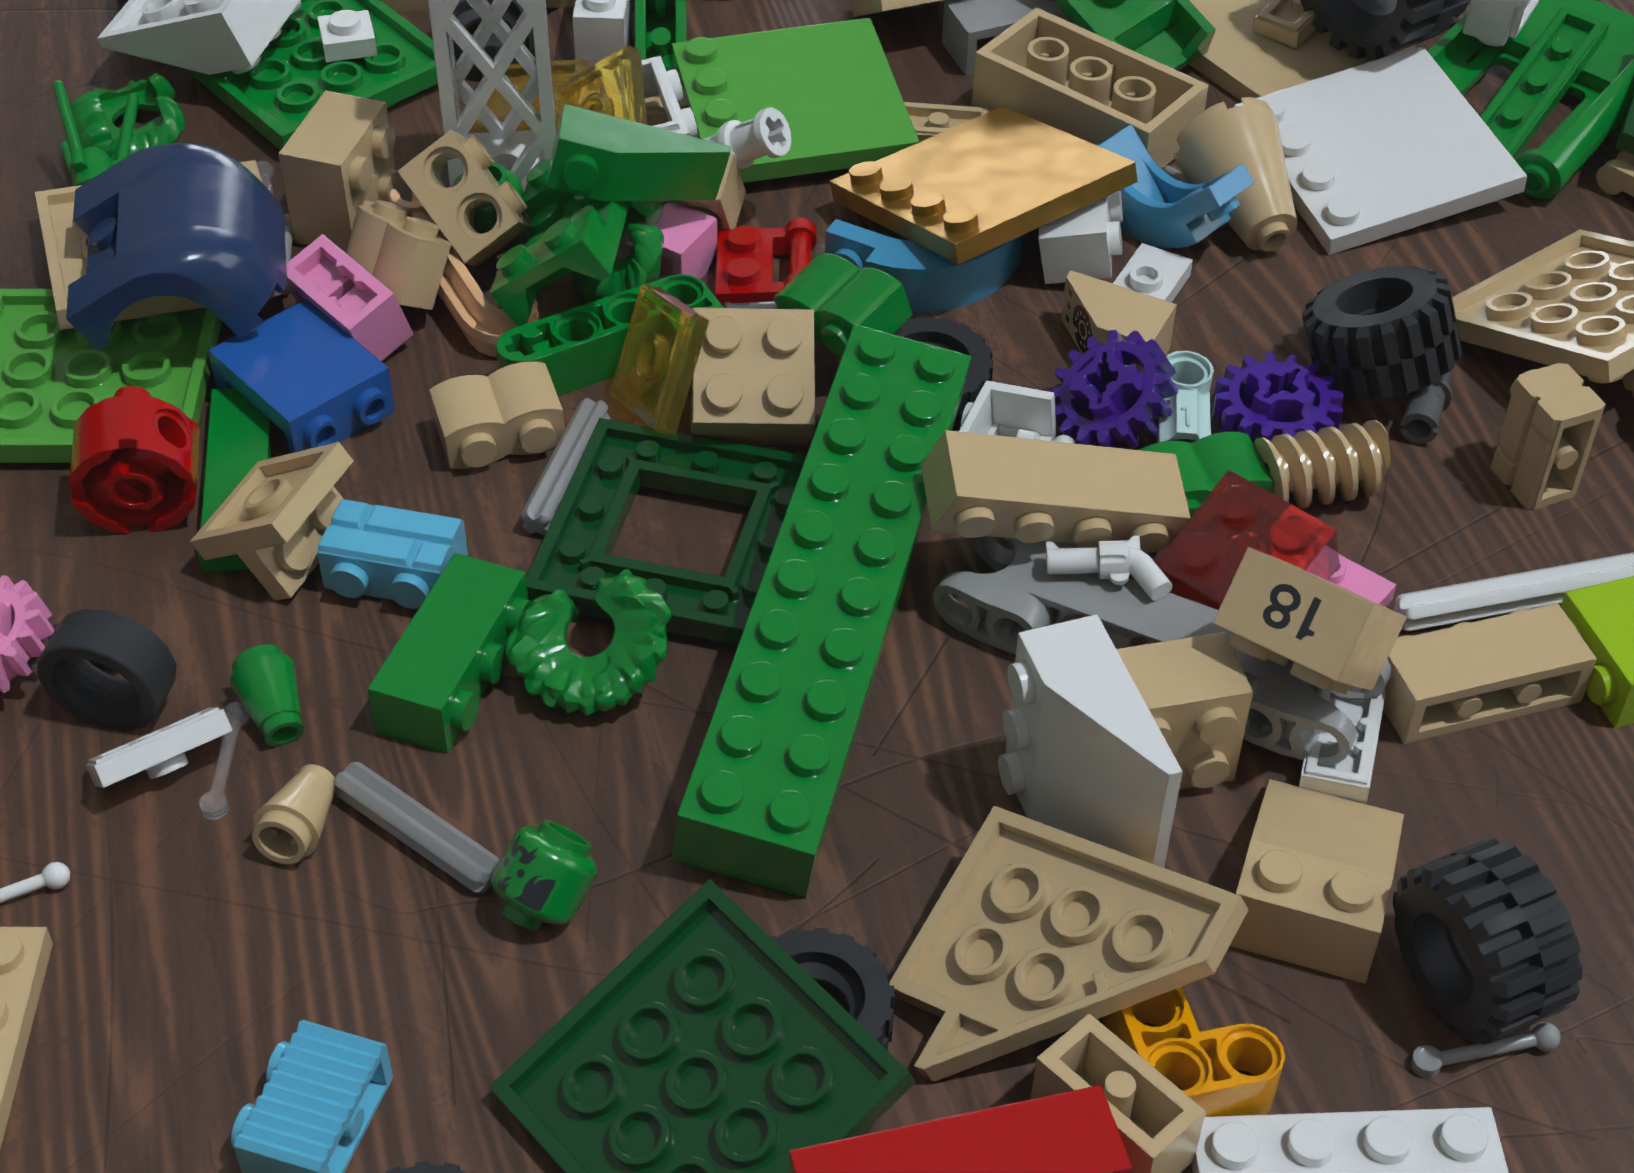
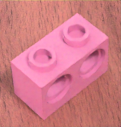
[286,234,413,361]

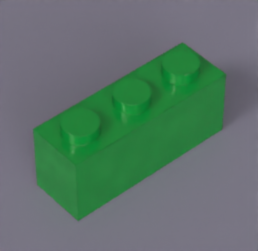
[367,553,533,754]

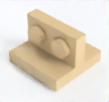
[190,442,353,601]

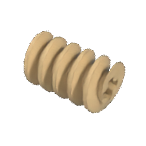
[1253,420,1391,512]

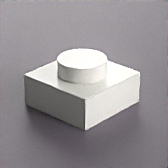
[317,10,377,62]

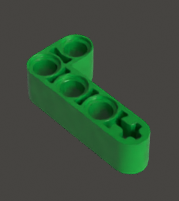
[496,274,724,397]

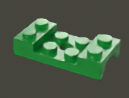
[1053,0,1216,71]
[490,159,629,327]

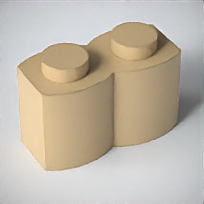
[345,200,451,310]
[429,362,565,469]

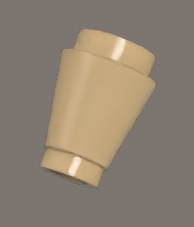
[252,764,337,864]

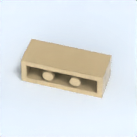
[1383,603,1597,744]

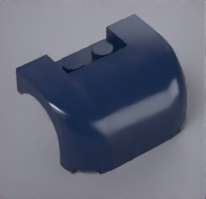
[66,142,287,351]

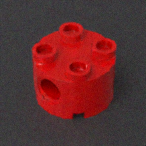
[69,386,200,534]

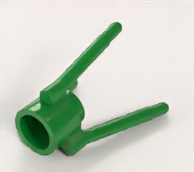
[53,80,139,186]

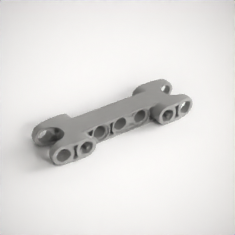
[932,536,1392,765]

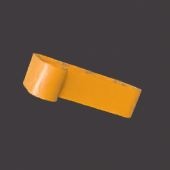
[1102,987,1285,1117]

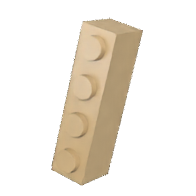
[921,430,1190,553]

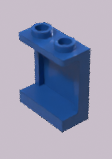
[208,299,395,454]

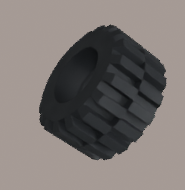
[1302,266,1462,400]
[1392,838,1583,1045]

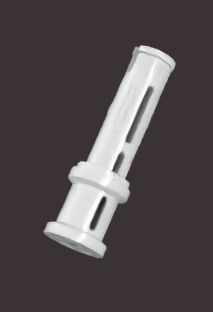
[703,107,791,170]

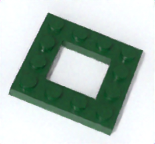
[526,418,806,646]

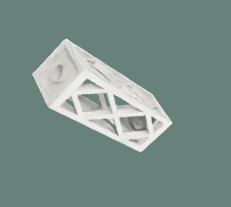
[428,0,556,193]

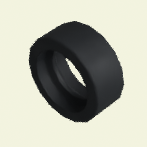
[37,609,177,731]

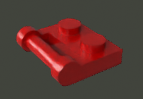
[715,218,817,306]

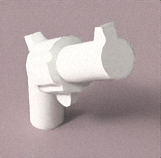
[1046,535,1173,601]

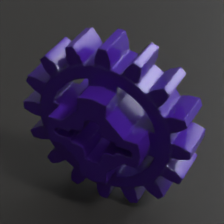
[1048,329,1179,449]
[1212,352,1344,443]

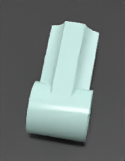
[1156,351,1214,443]

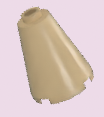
[1174,97,1297,252]

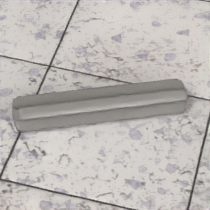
[521,398,610,536]
[334,762,500,893]

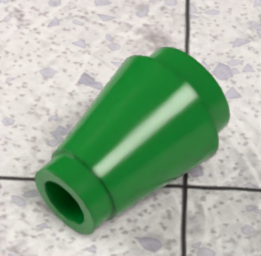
[230,644,304,747]

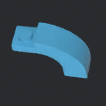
[1096,124,1255,248]
[825,219,1024,313]

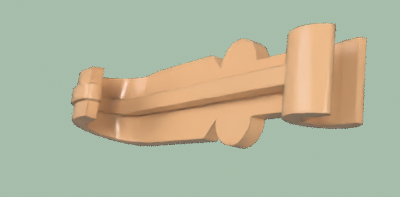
[389,189,539,357]

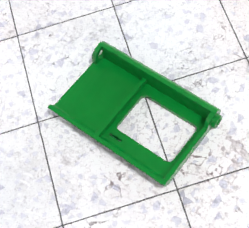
[1428,0,1634,200]

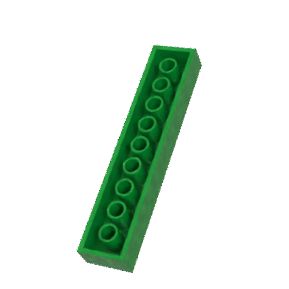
[671,324,972,899]

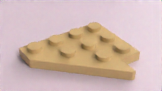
[889,806,1249,1082]

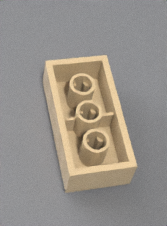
[972,7,1208,169]

